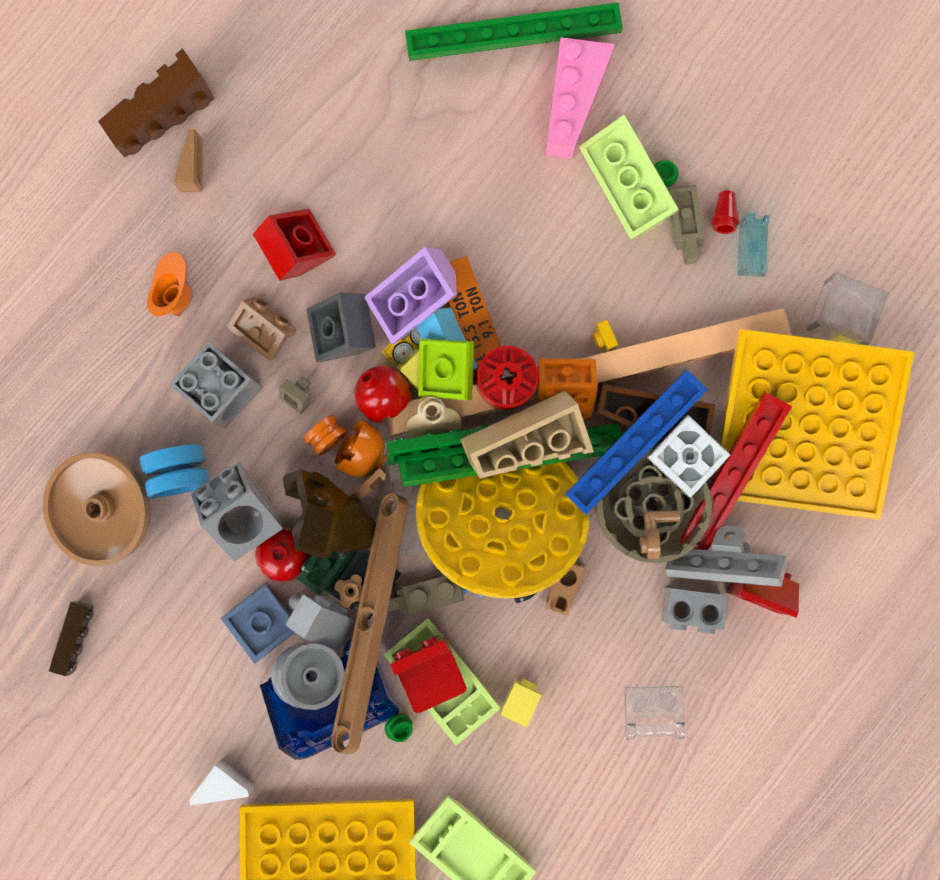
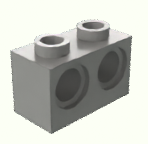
[662,587,728,634]

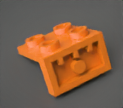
[537,358,597,419]

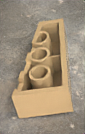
[460,391,594,478]

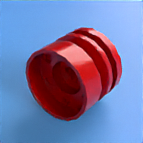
[476,346,539,410]

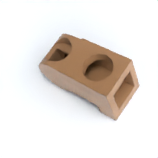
[545,562,585,615]

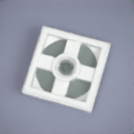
[647,415,730,497]

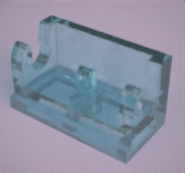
[737,213,770,277]

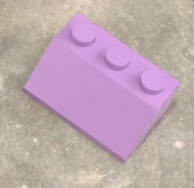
[364,247,457,344]

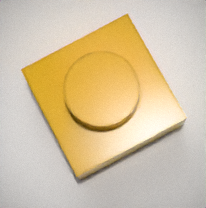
[592,320,618,353]

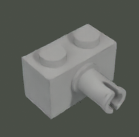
[286,592,356,650]

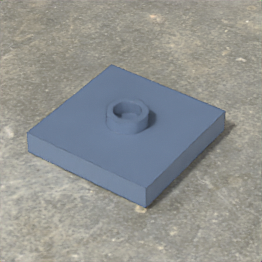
[220,583,295,664]

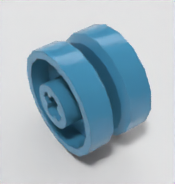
[139,444,210,498]

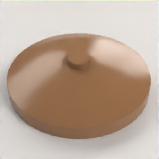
[43,452,151,566]

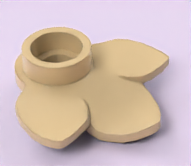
[406,396,461,439]

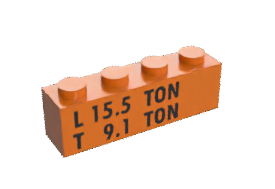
[443,256,501,375]

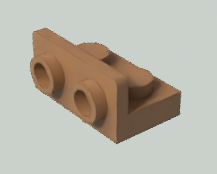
[227,297,297,361]

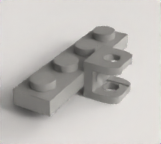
[665,526,788,587]

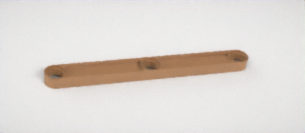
[331,493,408,754]

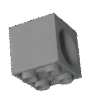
[169,342,263,429]
[191,462,283,562]

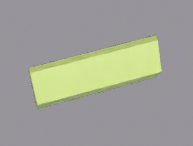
[578,115,679,240]

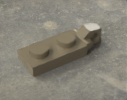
[668,185,704,264]
[387,576,465,615]

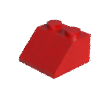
[253,209,336,281]
[726,572,799,618]

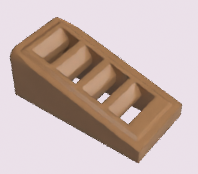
[174,129,203,192]

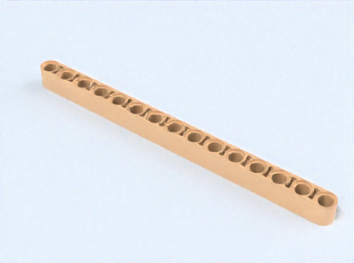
[386,309,792,437]

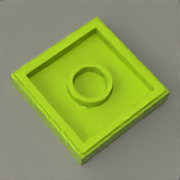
[418,339,474,400]

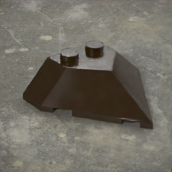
[283,469,376,558]

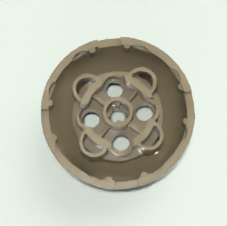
[596,448,712,563]

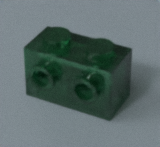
[297,550,359,596]

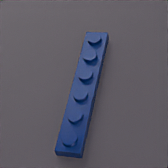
[565,369,708,515]

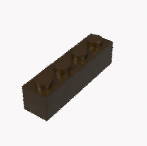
[49,601,94,676]

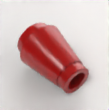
[711,190,740,234]

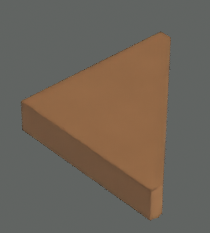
[349,468,387,504]

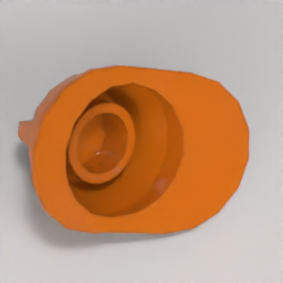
[147,252,192,317]

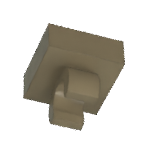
[279,376,311,414]

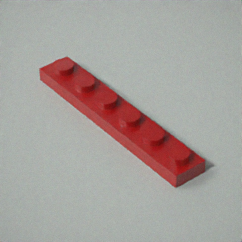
[680,391,792,550]

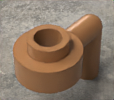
[640,510,680,559]

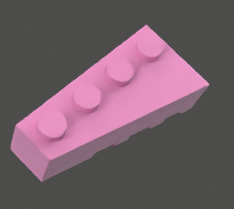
[545,38,615,159]

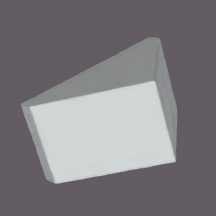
[190,760,254,806]

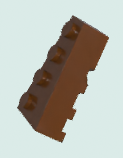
[98,48,215,157]
[594,384,716,442]

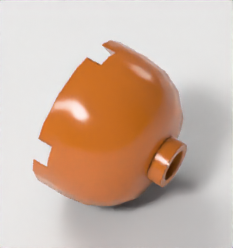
[334,419,386,477]

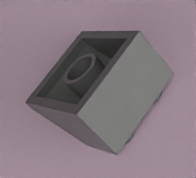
[306,293,376,362]

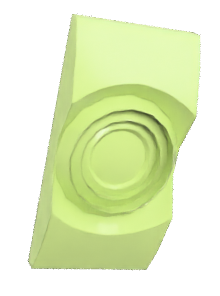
[384,618,501,745]
[409,795,536,880]

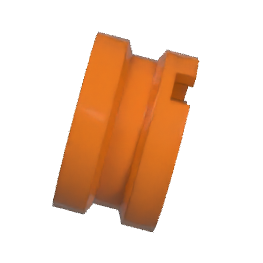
[303,414,348,457]

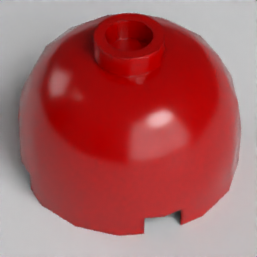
[354,365,411,423]
[255,526,312,582]

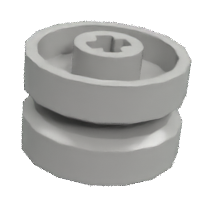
[271,643,345,710]

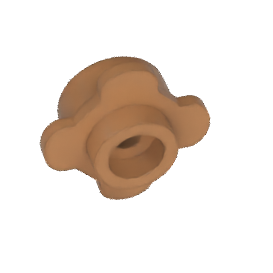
[335,575,363,608]

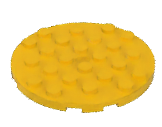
[416,462,589,598]

